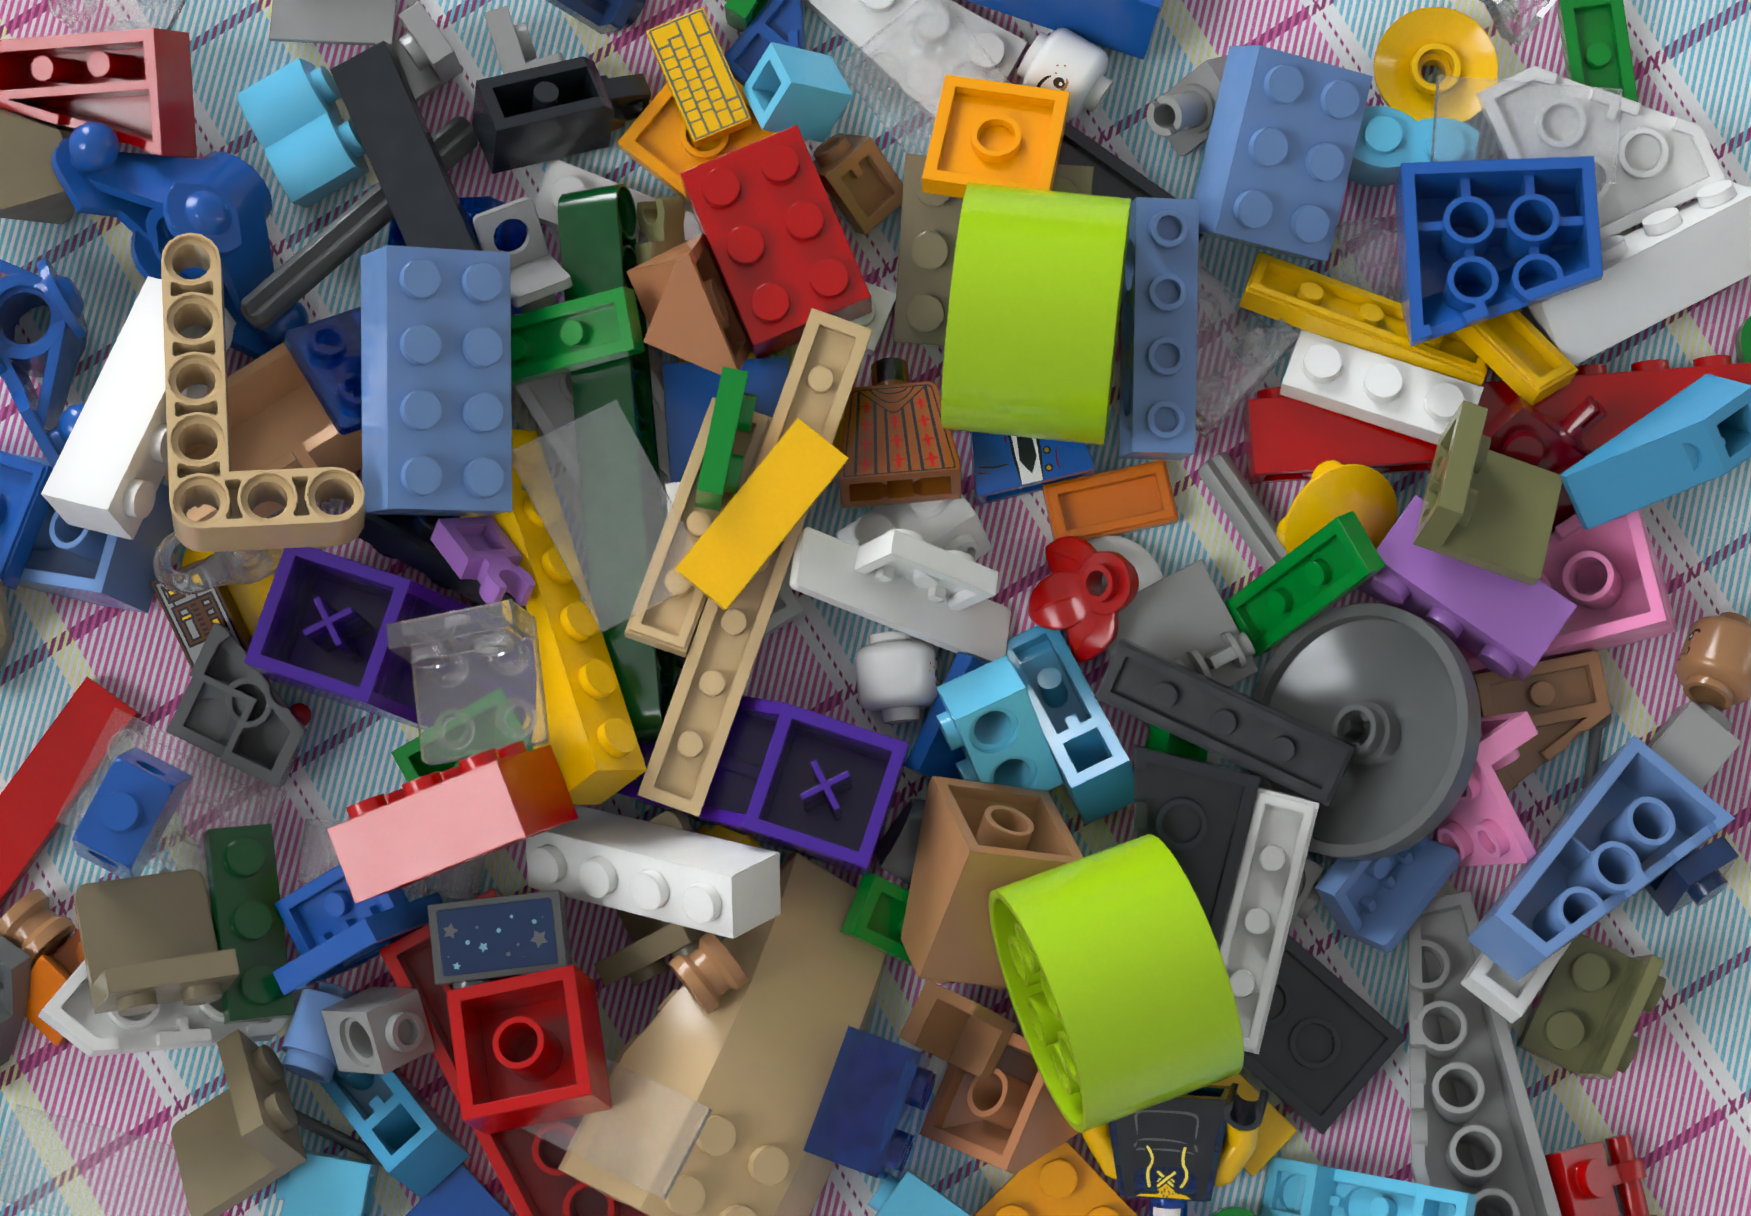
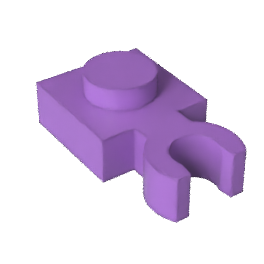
[430,516,535,608]

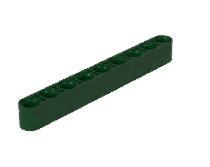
[558,184,678,744]

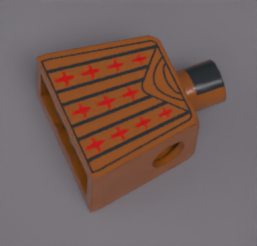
[838,357,961,509]

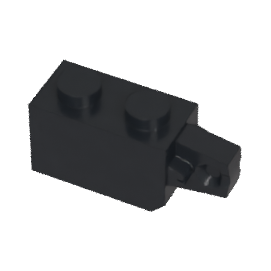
[472,56,651,174]

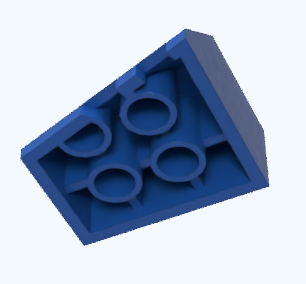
[1395,156,1603,347]

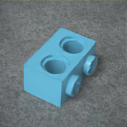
[936,655,1064,791]

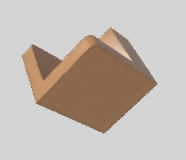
[899,980,1016,1080]

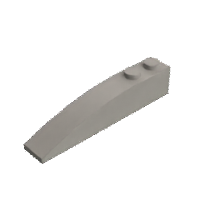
[1407,890,1562,1216]

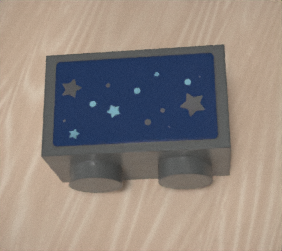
[427,890,572,990]

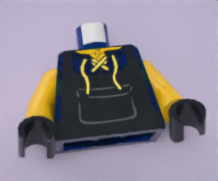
[1082,1083,1269,1216]

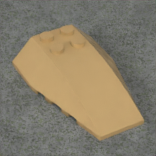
[558,852,887,1216]

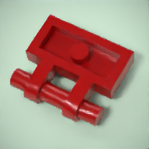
[1545,1134,1657,1216]

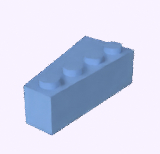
[1467,735,1736,981]

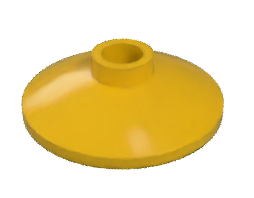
[1373,7,1498,123]

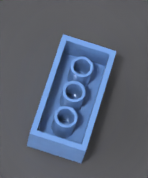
[361,245,512,517]

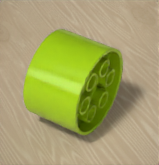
[941,182,1131,446]
[988,834,1244,1133]

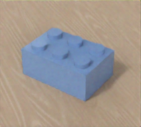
[1193,45,1373,262]

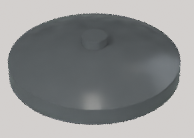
[1247,603,1481,861]

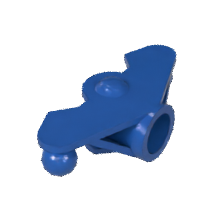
[51,121,310,359]
[0,258,88,469]

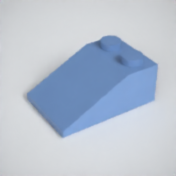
[13,454,173,613]

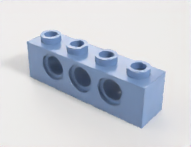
[1119,197,1199,460]

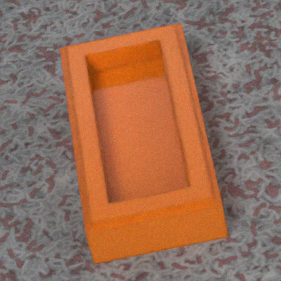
[1042,460,1179,541]

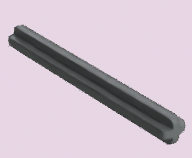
[240,116,478,330]

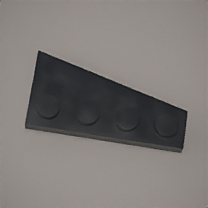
[1133,744,1261,946]

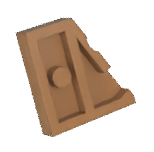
[1473,650,1612,793]

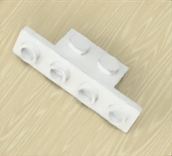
[789,527,1011,664]

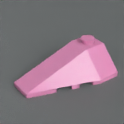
[1455,509,1678,675]

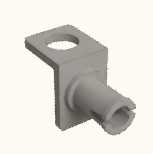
[1147,55,1227,156]
[473,196,573,313]

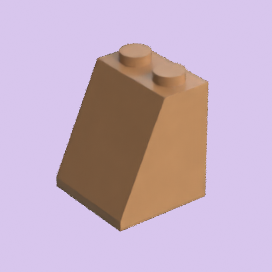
[901,776,1083,990]

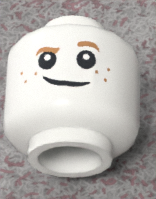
[1017,28,1113,121]
[855,631,940,724]

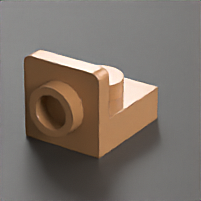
[813,133,903,235]

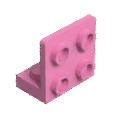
[1437,711,1538,867]

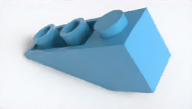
[1560,374,1751,530]

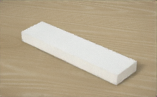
[1218,787,1320,1055]

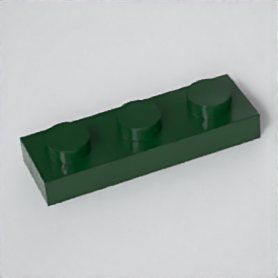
[203,824,294,1024]

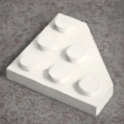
[1474,66,1726,240]
[38,866,315,1057]

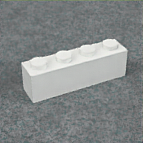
[1521,180,1751,366]
[41,276,236,540]
[526,805,781,939]

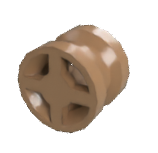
[0,889,76,969]
[668,932,750,1014]

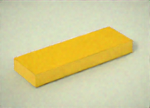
[675,418,849,612]

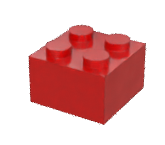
[446,964,612,1135]

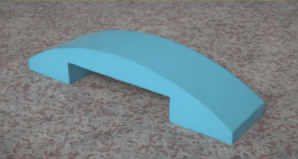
[1261,1156,1477,1216]

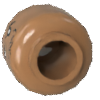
[1675,612,1751,710]

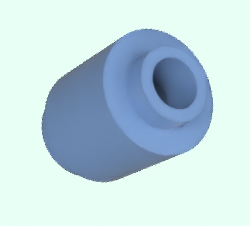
[281,982,355,1083]

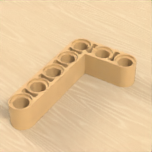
[161,233,365,552]

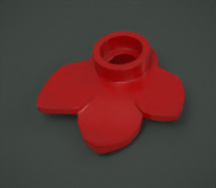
[1028,536,1139,662]

